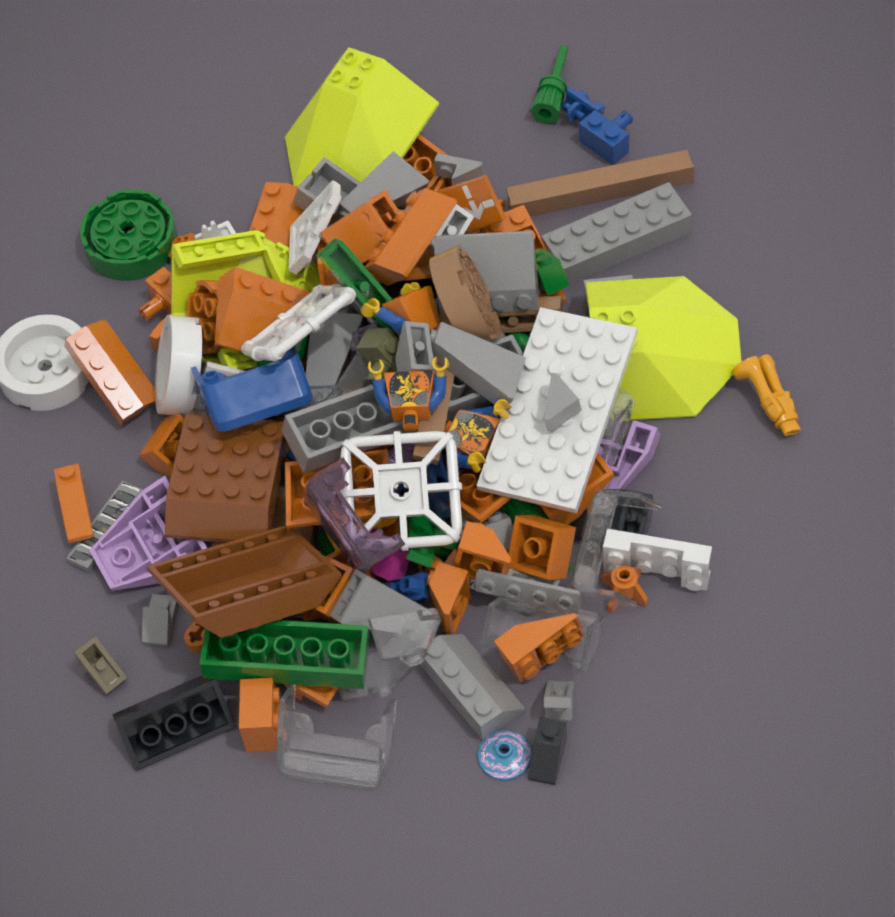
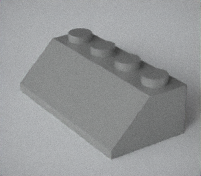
[417,634,526,741]

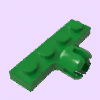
[406,516,458,568]

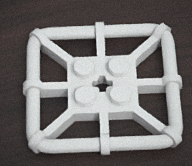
[241,284,356,362]
[340,431,462,551]

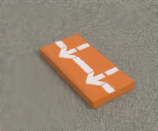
[405,175,506,233]

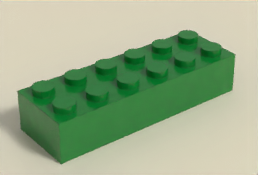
[200,620,370,689]

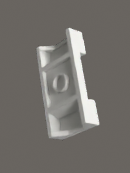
[603,529,712,591]

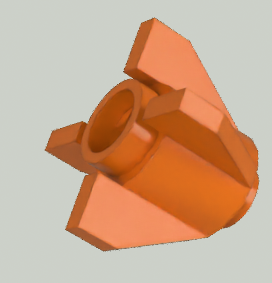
[601,565,648,613]

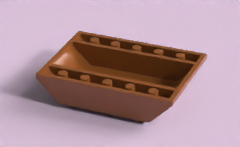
[165,409,288,542]
[147,525,341,638]

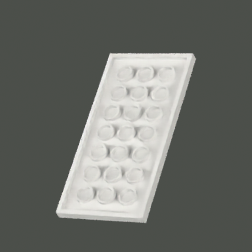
[476,307,638,513]

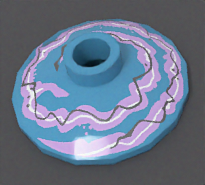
[477,730,532,781]

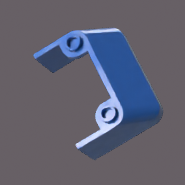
[191,346,313,431]

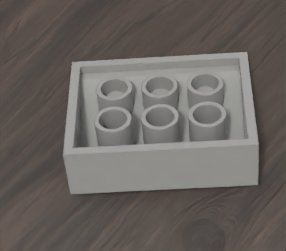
[434,231,540,312]

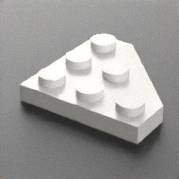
[289,180,341,275]

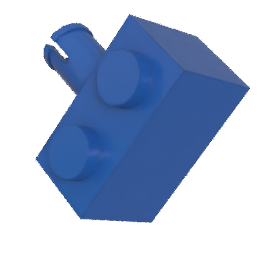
[579,110,633,165]

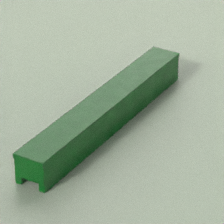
[317,238,399,339]

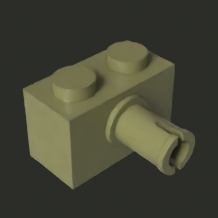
[356,328,399,386]

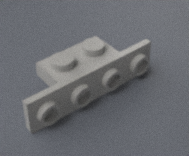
[475,568,581,614]

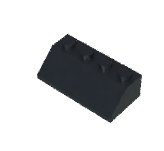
[112,675,236,770]

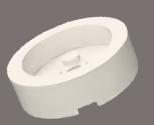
[0,315,89,411]
[155,315,202,416]

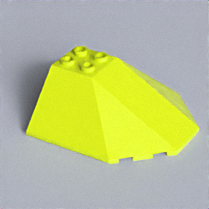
[285,47,439,187]
[171,230,321,370]
[586,276,742,422]

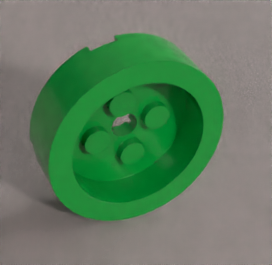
[80,189,178,281]

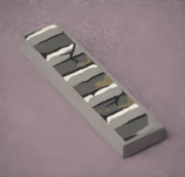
[67,481,143,572]

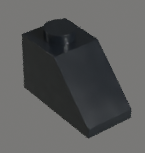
[528,717,567,785]

